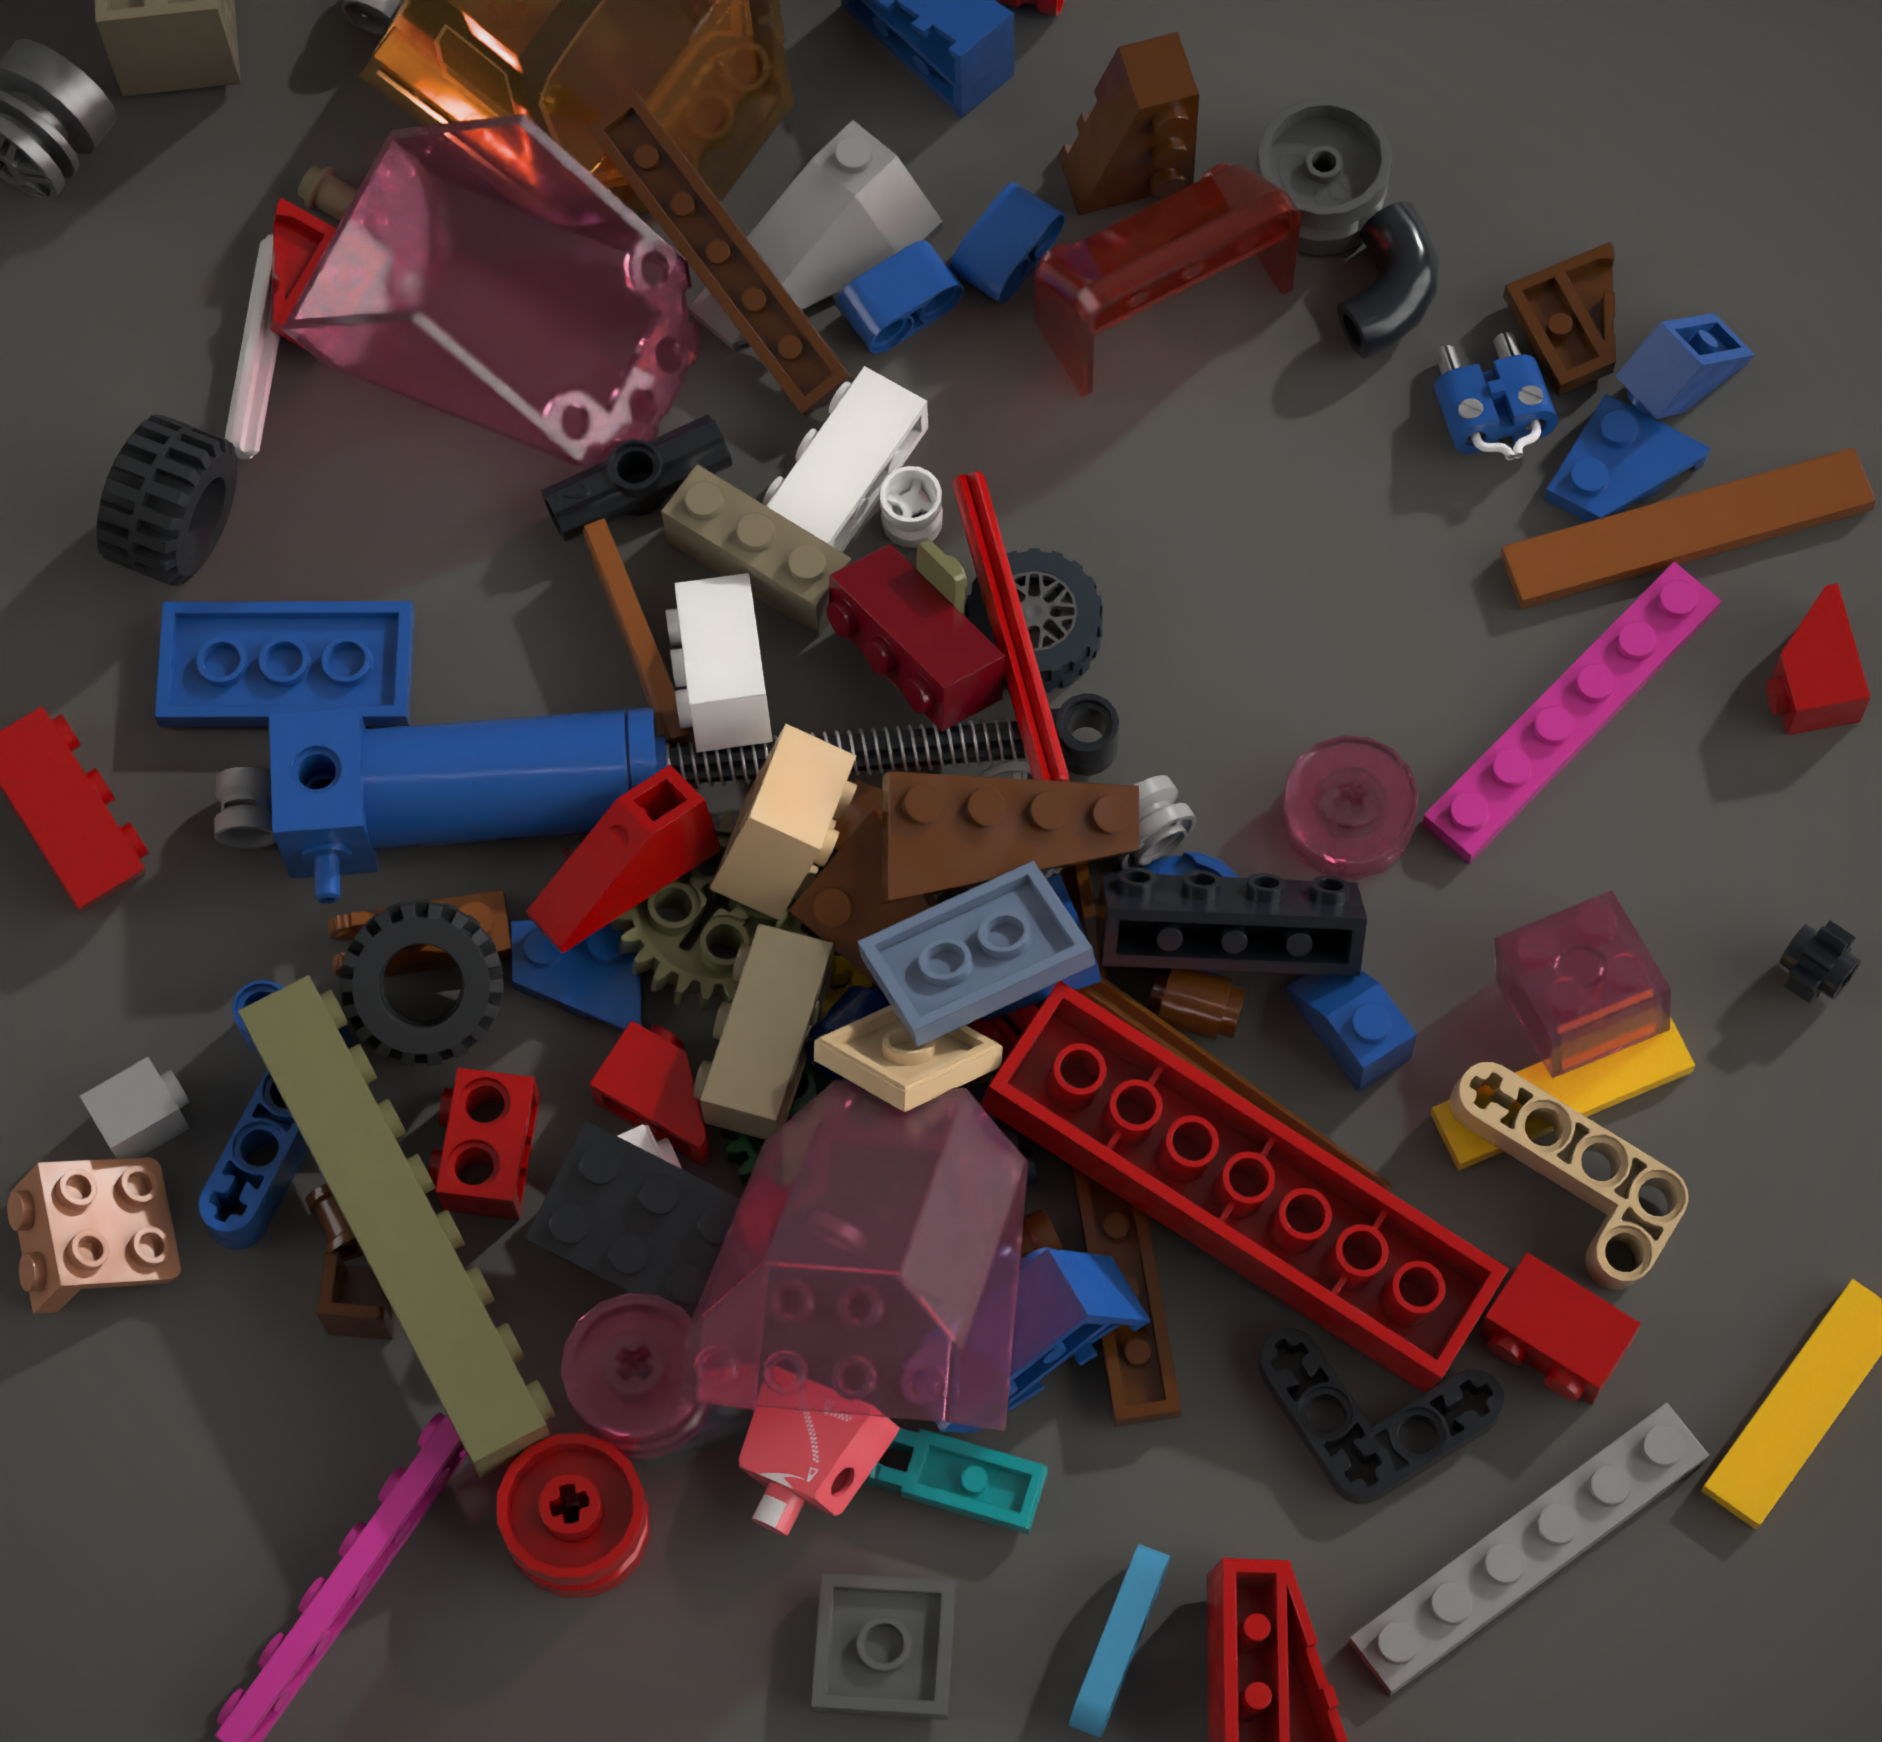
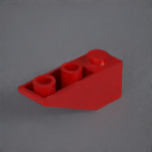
[526,765,721,954]

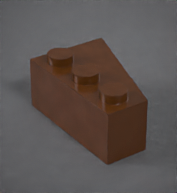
[1058,32,1199,216]
[788,806,939,988]

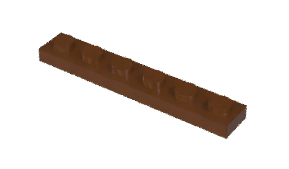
[587,90,854,417]

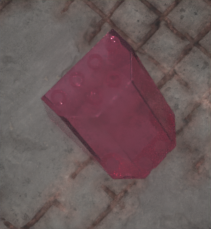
[282,114,702,465]
[681,1080,1028,1431]

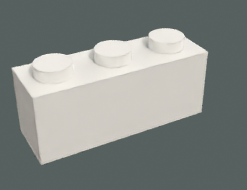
[762,366,928,552]
[665,573,773,752]

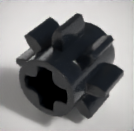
[1779,920,1861,1004]

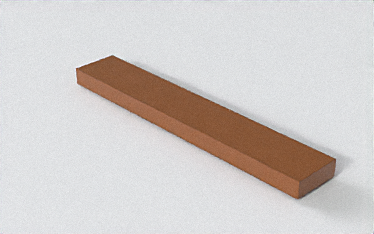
[1500,447,1876,610]

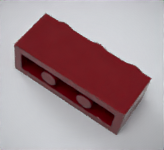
[826,544,1005,732]

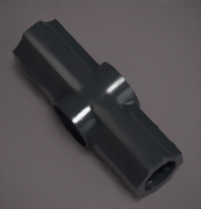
[541,414,732,542]

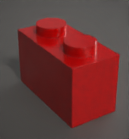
[1479,1252,1641,1405]

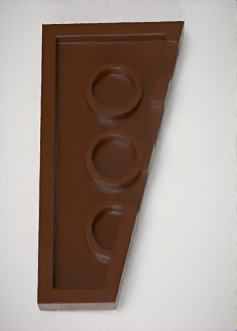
[881,771,1139,905]

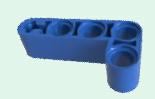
[199,980,355,1250]

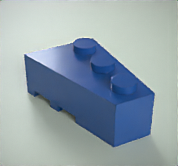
[903,1247,1151,1434]

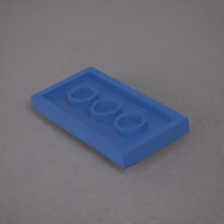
[155,601,415,727]

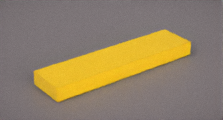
[1430,1009,1695,1171]
[1701,1278,1882,1531]

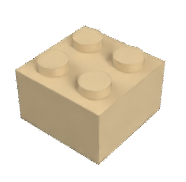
[709,724,857,921]

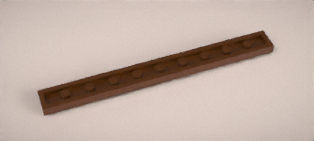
[1044,863,1181,1427]

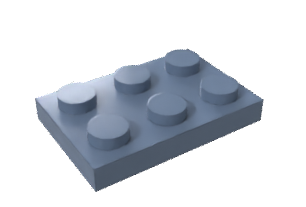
[857,860,1095,1047]

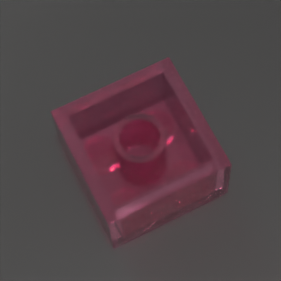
[1494,890,1671,1079]

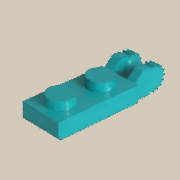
[864,1427,1048,1535]

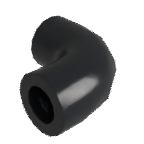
[1337,201,1439,358]

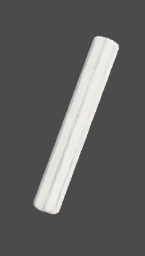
[224,234,280,460]

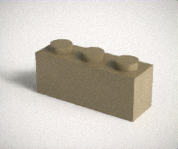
[661,464,852,636]
[693,923,836,1143]

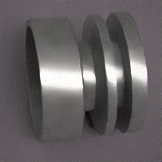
[0,39,118,201]

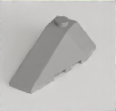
[689,120,943,350]

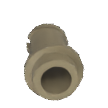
[298,165,379,234]

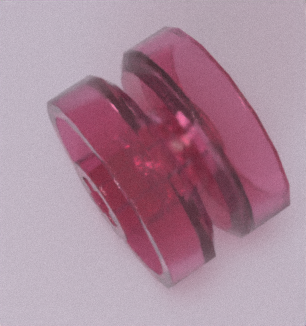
[561,1293,716,1459]

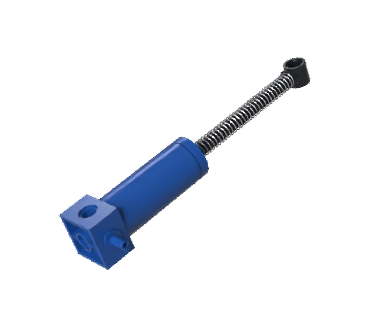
[269,693,1119,904]

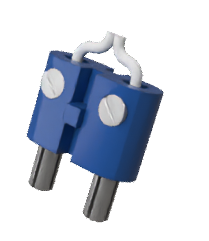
[1433,332,1558,460]

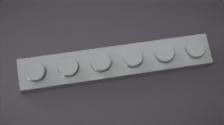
[1348,1403,1709,1696]

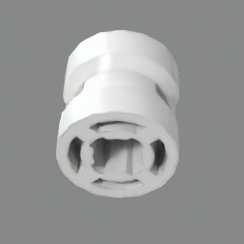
[880,466,943,548]

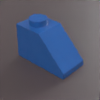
[1615,313,1755,419]
[1285,970,1417,1093]

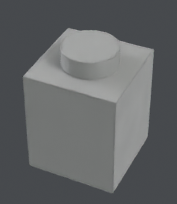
[80,1057,190,1159]

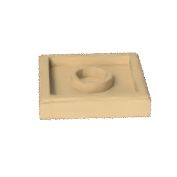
[814,1005,1003,1112]

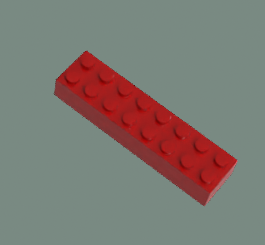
[980,981,1509,1394]

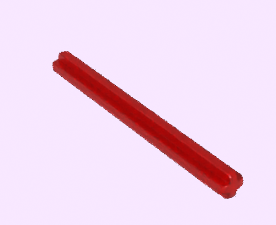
[952,471,1070,782]

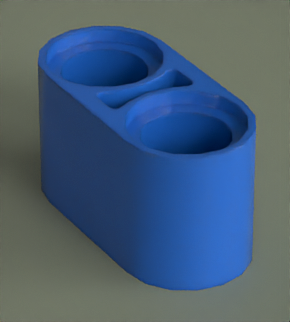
[950,182,1066,304]
[835,240,965,354]

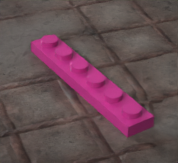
[1422,562,1722,864]
[215,1412,468,1742]

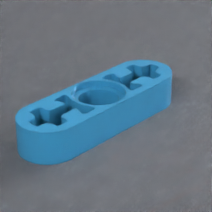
[1068,1544,1171,1739]

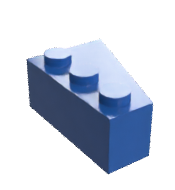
[841,0,1014,118]

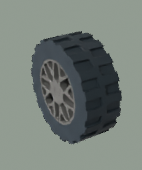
[965,548,1103,693]

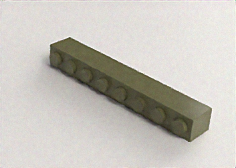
[238,975,556,1479]

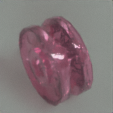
[1283,735,1418,880]

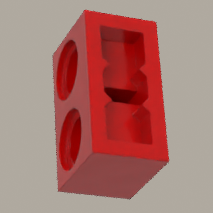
[428,1067,541,1220]

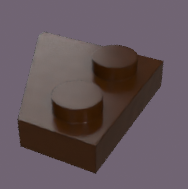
[1503,242,1616,396]

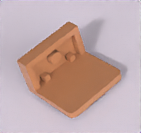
[7,1157,181,1314]

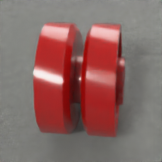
[497,1433,651,1598]

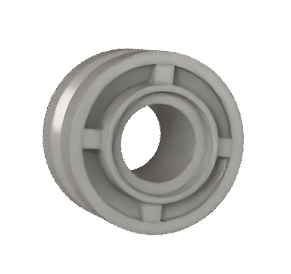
[1115,775,1197,869]

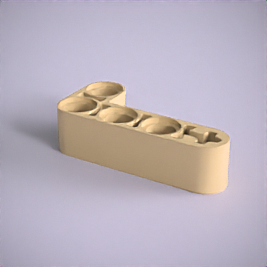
[1450,1062,1689,1290]

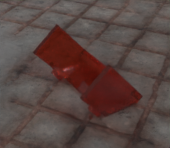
[1034,163,1301,397]

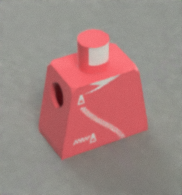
[739,1364,900,1537]

